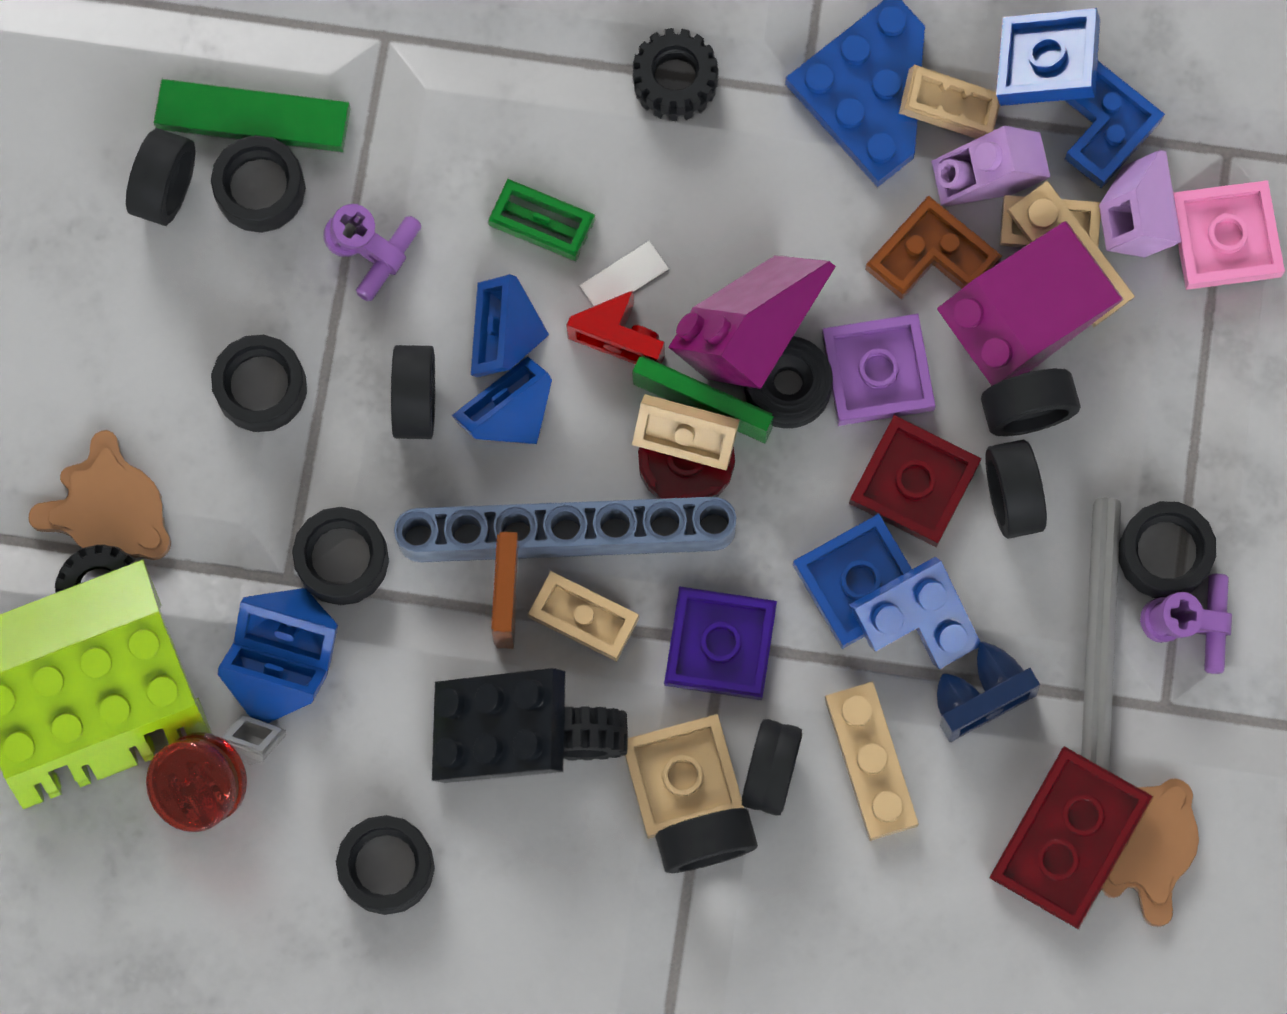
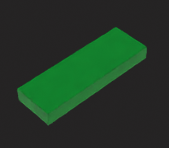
[632,356,774,444]

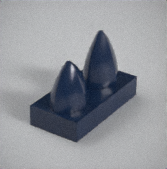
[937,641,1040,743]

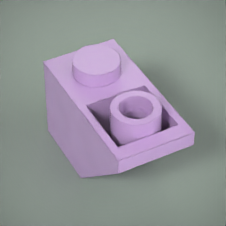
[932,125,1050,206]
[1099,150,1181,257]

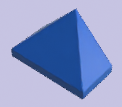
[471,274,549,377]
[452,357,552,444]
[233,588,338,671]
[218,643,328,723]

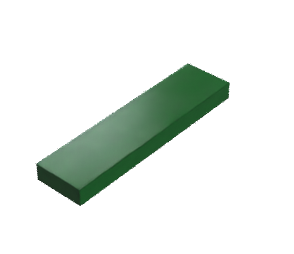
[153,79,351,152]

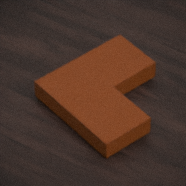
[865,195,1002,300]
[491,532,519,649]

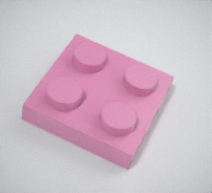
[1173,180,1285,290]

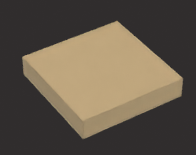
[625,714,744,839]

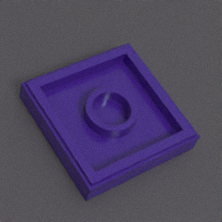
[664,586,777,700]

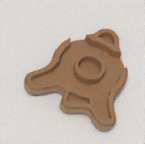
[28,430,171,560]
[1102,779,1199,927]

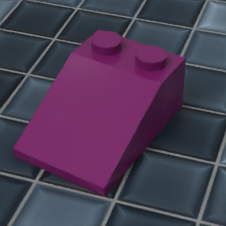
[937,221,1124,386]
[668,255,836,389]

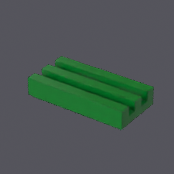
[488,179,596,262]

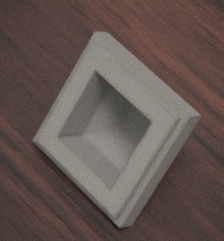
[218,715,286,765]

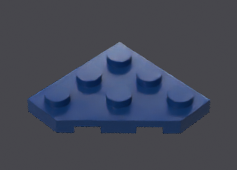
[785,0,925,188]

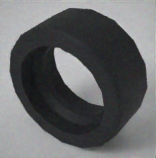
[125,128,196,226]
[211,135,306,233]
[211,334,307,432]
[391,345,435,439]
[981,368,1081,436]
[985,439,1047,539]
[1119,501,1216,599]
[292,507,389,605]
[655,808,758,873]
[336,815,435,915]

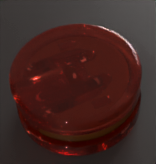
[146,732,247,832]

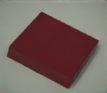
[849,415,982,548]

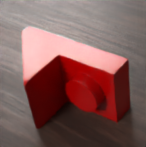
[566,291,665,364]

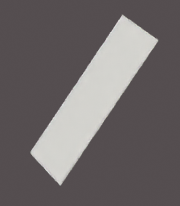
[579,241,669,306]

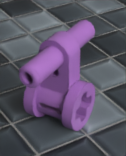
[323,204,421,301]
[1140,573,1232,674]

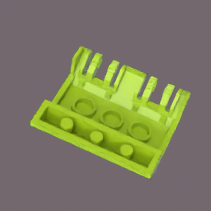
[0,559,212,809]

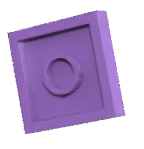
[822,314,935,426]

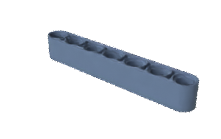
[394,497,737,562]

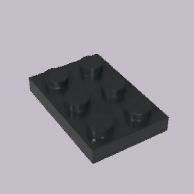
[432,668,566,783]

